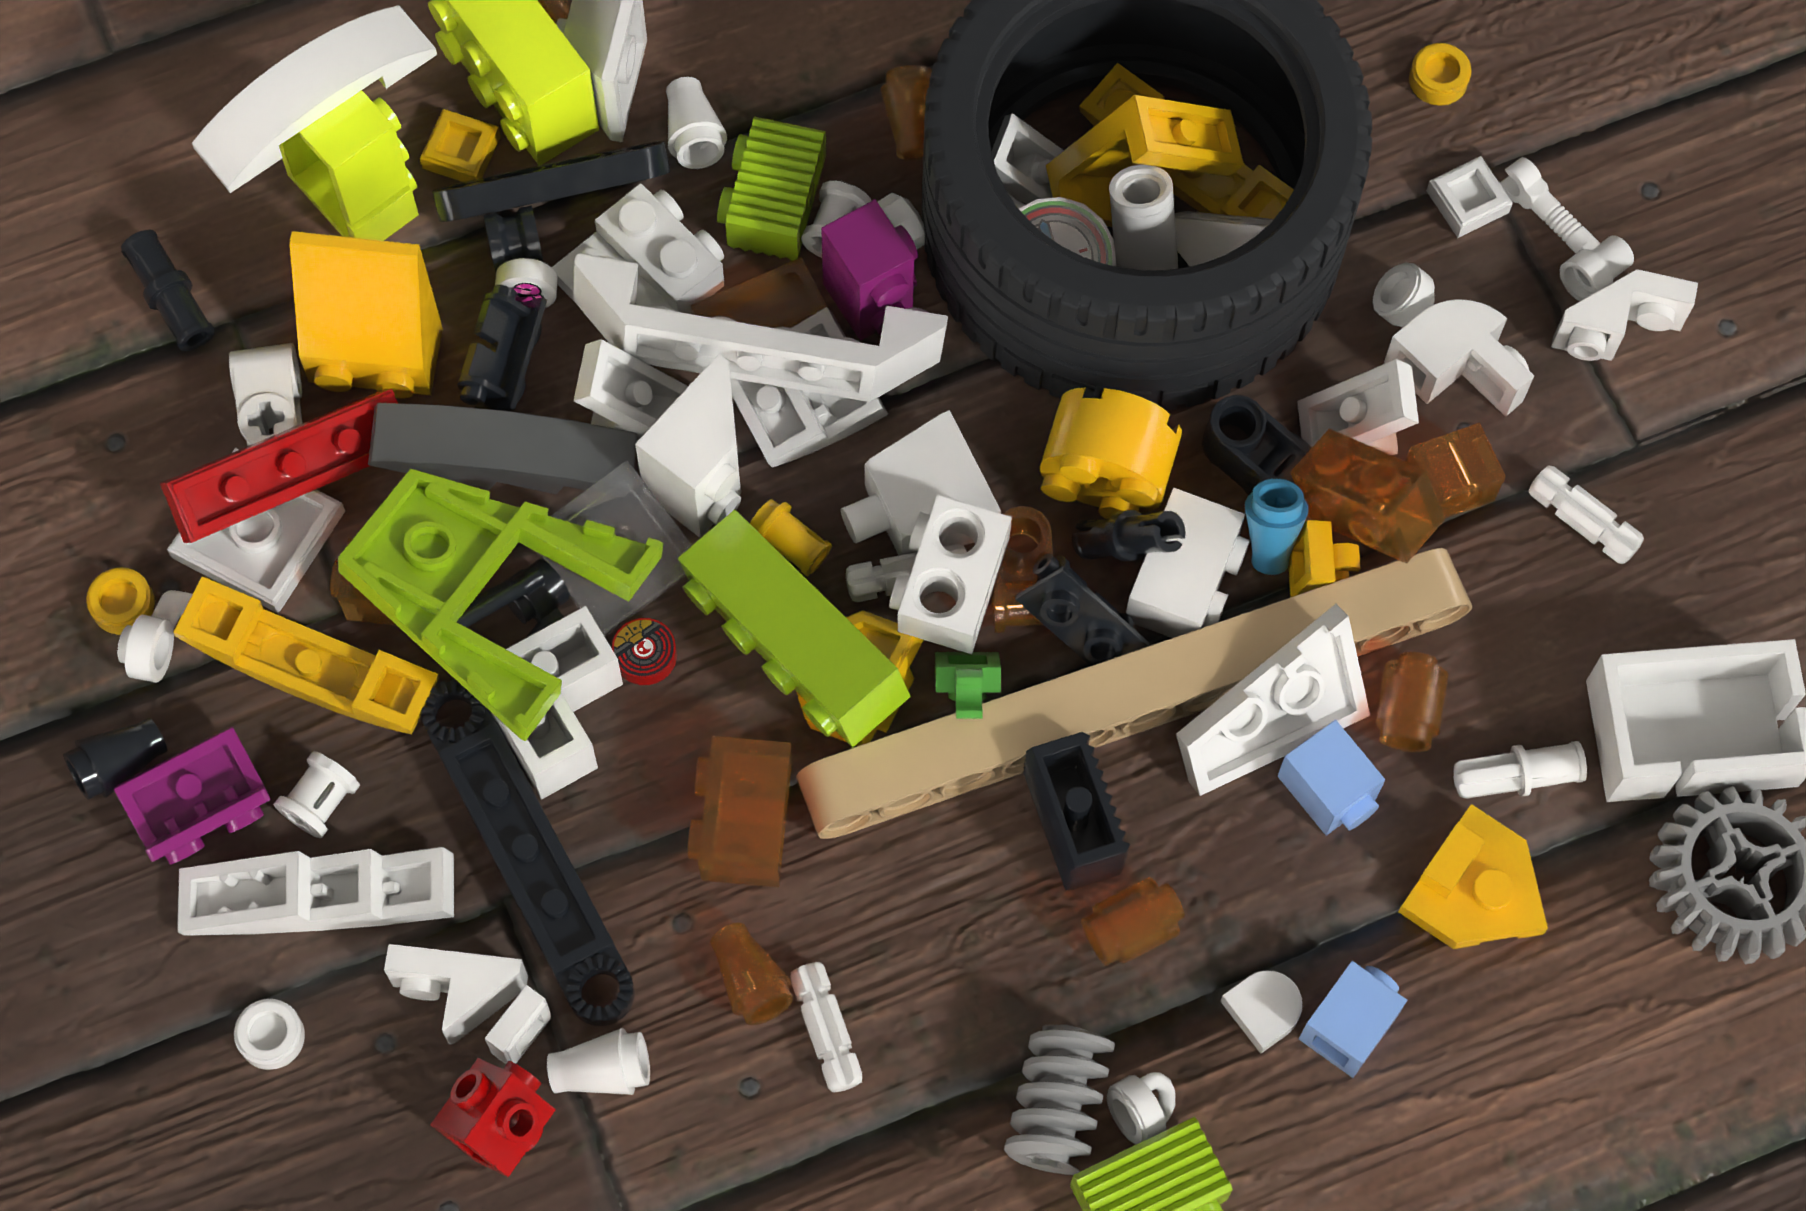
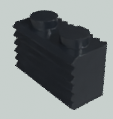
[1023,732,1130,890]

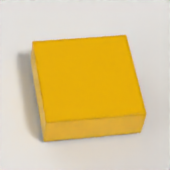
[420,109,501,182]

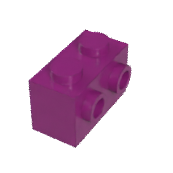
[821,199,918,341]

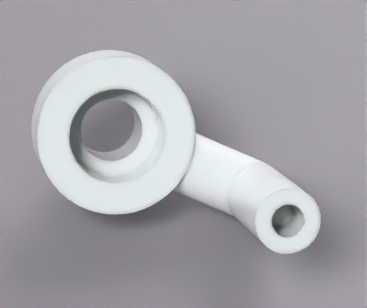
[117,590,192,683]

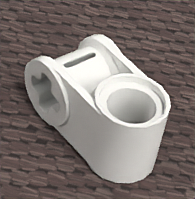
[229,343,302,446]

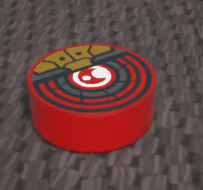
[612,618,677,685]

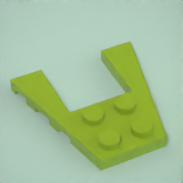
[338,469,664,741]

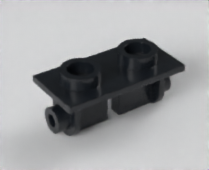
[457,285,547,411]
[1015,553,1149,666]

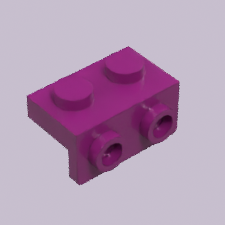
[114,726,271,864]

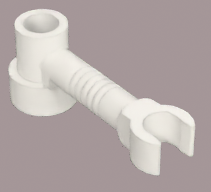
[1500,157,1634,301]

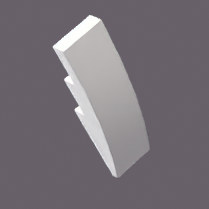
[178,847,454,935]

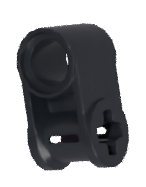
[1202,395,1323,496]

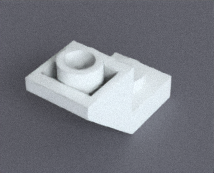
[1551,269,1698,361]

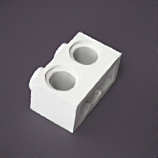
[889,495,1012,654]

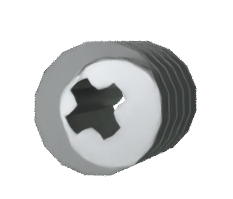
[1004,1025,1115,1175]

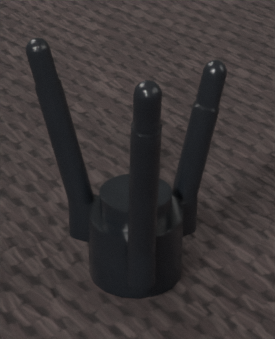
[457,558,570,639]

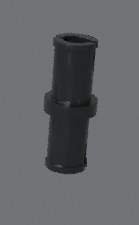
[121,229,215,351]
[1072,510,1186,561]

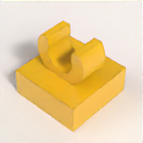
[1288,520,1361,598]

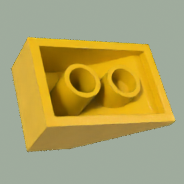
[289,231,443,398]

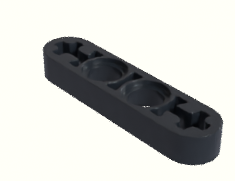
[432,141,671,222]

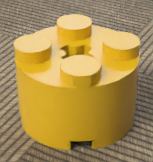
[1040,387,1182,519]

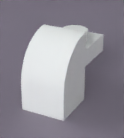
[1384,300,1534,417]

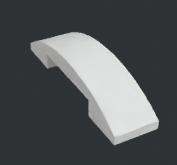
[192,6,437,193]

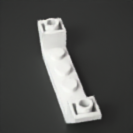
[573,253,948,402]

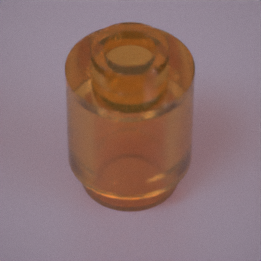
[1375,652,1449,752]
[1081,877,1185,966]

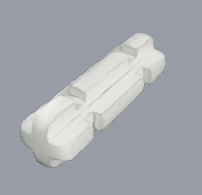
[1529,465,1644,564]
[846,544,967,602]
[790,962,862,1092]

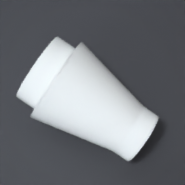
[666,77,727,169]
[547,1028,650,1095]

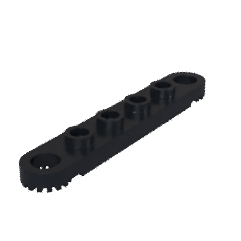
[420,679,635,1026]

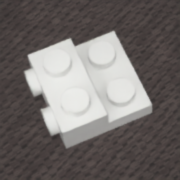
[552,183,725,314]

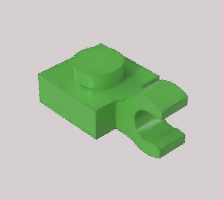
[935,652,1001,719]

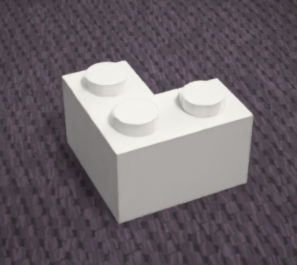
[491,606,623,800]

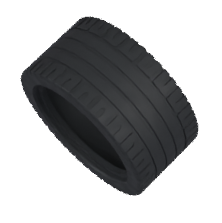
[922,0,1372,411]

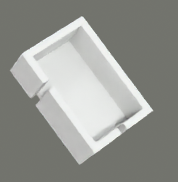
[1586,639,1806,802]

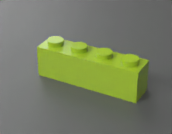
[677,509,911,748]

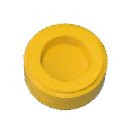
[1409,43,1472,106]
[86,567,155,635]

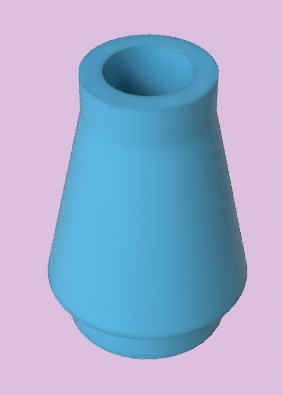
[1245,479,1309,575]

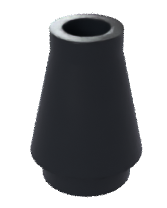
[63,717,168,800]

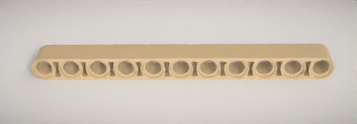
[796,548,1472,839]

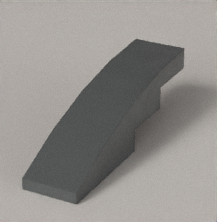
[368,403,637,499]

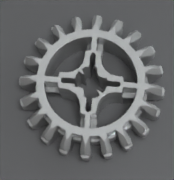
[1649,786,1806,964]

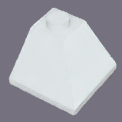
[556,0,647,142]

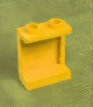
[1046,95,1244,227]

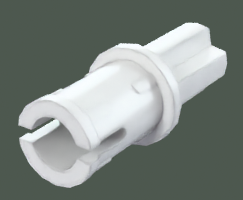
[1453,741,1587,799]

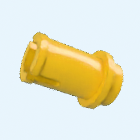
[750,499,832,576]

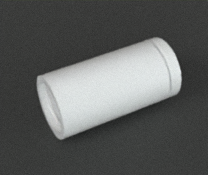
[1109,165,1178,270]

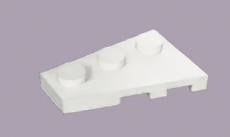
[1176,604,1370,796]

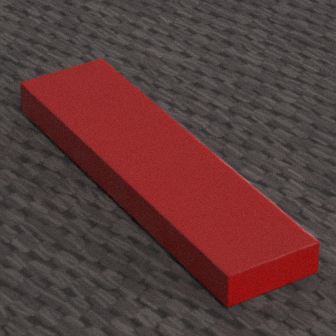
[160,389,398,543]

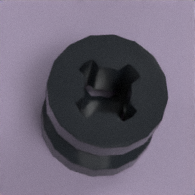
[483,205,544,272]

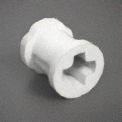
[801,181,871,258]
[273,751,360,838]

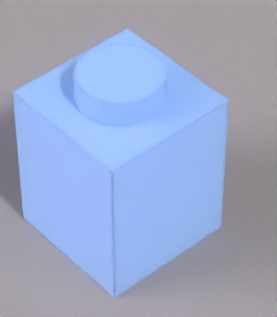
[1278,719,1386,836]
[1299,961,1408,1078]

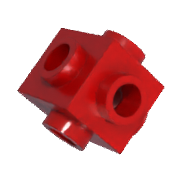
[430,1058,556,1177]

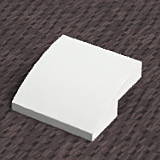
[731,307,888,467]

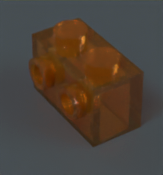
[1290,428,1445,564]
[688,736,792,887]

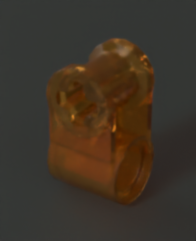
[992,506,1053,633]

